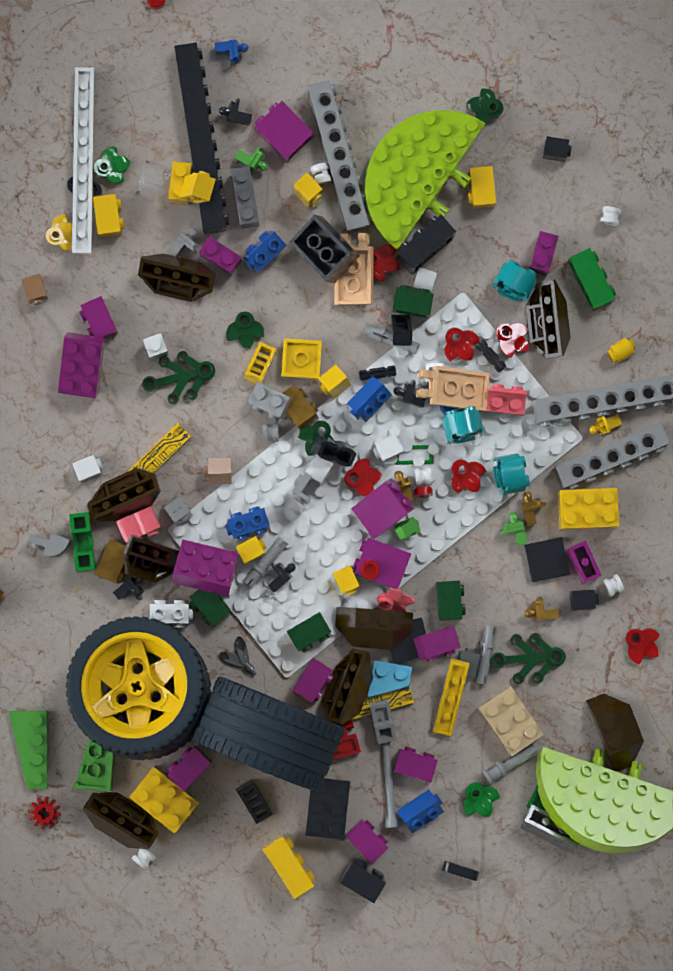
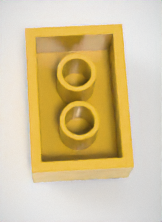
[557,488,619,530]
[129,766,200,834]
[263,834,316,899]

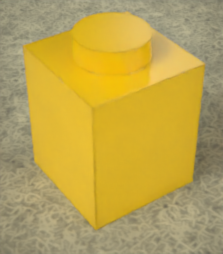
[318,365,351,399]
[236,536,266,565]
[332,565,360,596]

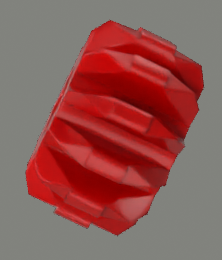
[28,796,61,830]

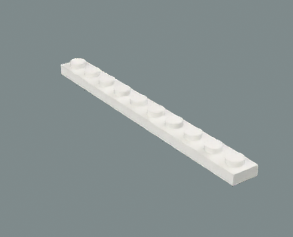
[72,67,94,255]

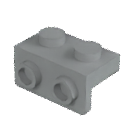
[248,382,292,421]
[292,472,312,505]

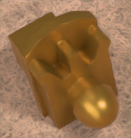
[394,471,415,502]
[521,491,546,526]
[525,596,559,621]

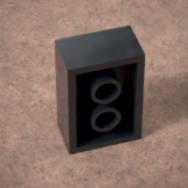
[289,214,360,284]
[397,214,456,275]
[305,778,350,840]
[340,858,386,903]

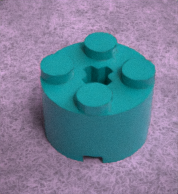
[492,260,537,303]
[442,406,485,444]
[493,453,530,495]

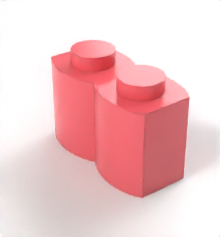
[116,506,162,543]

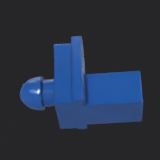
[215,39,249,65]

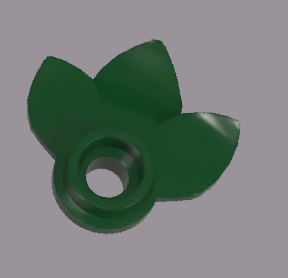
[466,88,504,124]
[226,311,264,350]
[298,420,334,456]

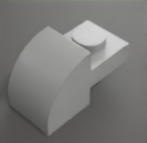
[163,495,193,527]
[28,533,71,557]
[369,700,397,744]

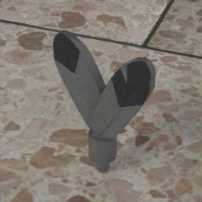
[219,636,256,675]

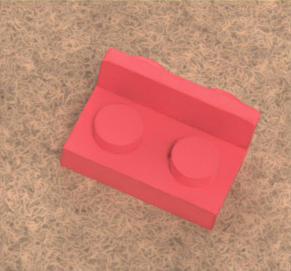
[486,384,527,416]

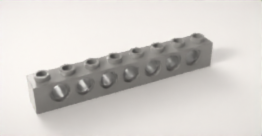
[307,80,372,234]
[532,375,673,427]

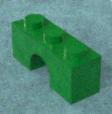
[69,512,97,573]

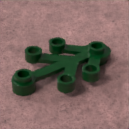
[142,351,215,405]
[491,633,566,684]

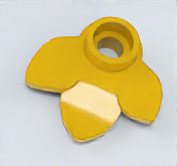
[45,214,72,251]

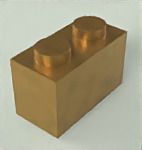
[282,384,319,431]
[94,539,126,584]

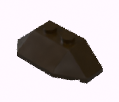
[138,253,216,302]
[526,280,571,359]
[87,468,161,522]
[124,534,179,583]
[335,607,413,650]
[322,648,373,725]
[586,693,644,772]
[83,792,159,850]

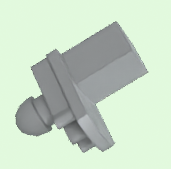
[168,228,199,256]

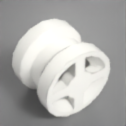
[600,206,622,226]
[414,467,432,487]
[602,574,625,598]
[132,849,156,870]

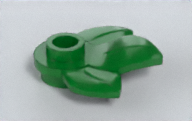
[93,147,131,184]
[463,782,500,817]

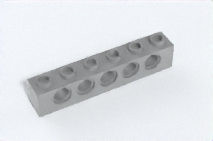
[554,422,670,490]

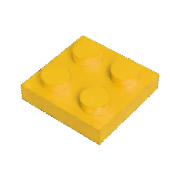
[281,338,322,379]

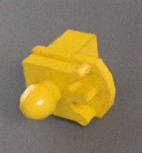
[589,414,622,436]

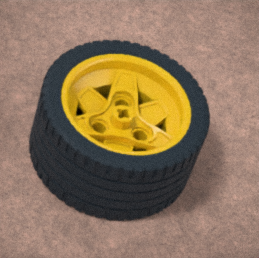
[66,616,211,760]
[192,676,345,792]

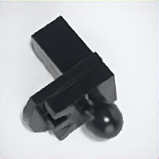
[219,98,252,126]
[393,380,426,408]
[268,562,296,593]
[113,577,145,601]

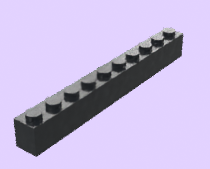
[174,42,229,234]

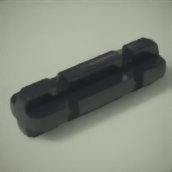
[476,339,506,373]
[359,365,397,381]

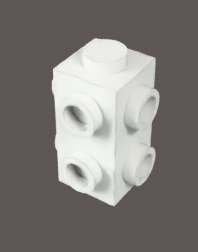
[150,600,193,628]

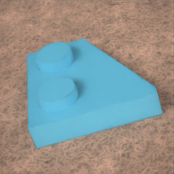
[368,660,412,698]

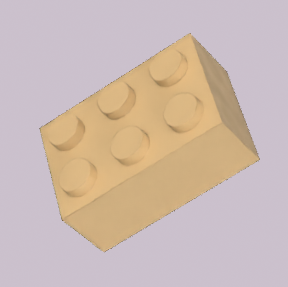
[478,686,544,756]

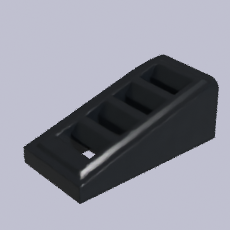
[391,314,413,346]
[236,779,273,824]

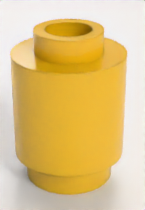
[606,337,636,364]

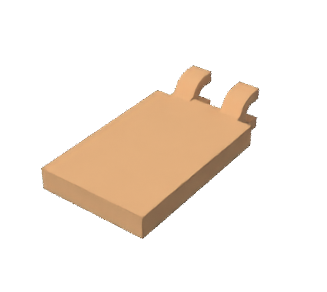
[334,233,374,305]
[416,366,490,412]

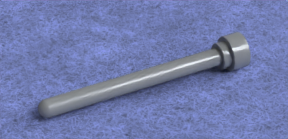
[382,742,401,828]

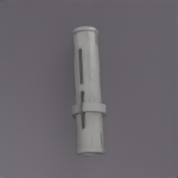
[362,323,420,354]
[242,536,288,589]
[474,625,497,685]

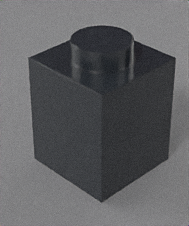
[542,136,572,162]
[570,590,599,611]

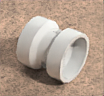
[310,163,333,186]

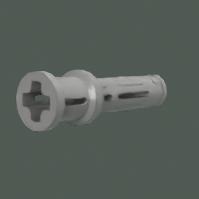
[481,743,539,785]

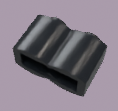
[311,435,356,467]

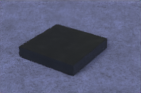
[524,537,570,582]
[391,617,426,664]

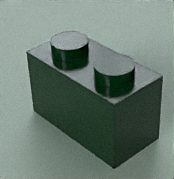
[392,285,434,319]
[436,581,466,621]
[189,589,232,627]
[286,612,331,653]

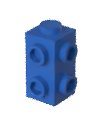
[243,231,287,271]
[347,376,392,422]
[225,506,270,541]
[397,789,444,833]

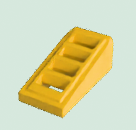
[244,342,277,384]

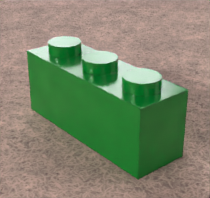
[568,248,616,311]

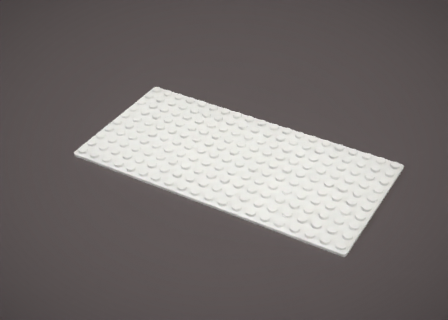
[168,293,582,678]

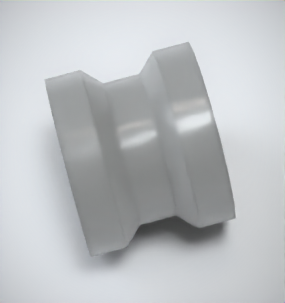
[262,423,279,443]

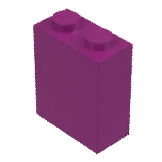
[255,101,314,163]
[351,479,414,539]
[352,537,411,589]

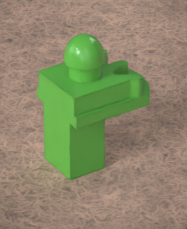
[235,147,268,172]
[500,512,527,546]
[395,517,420,540]

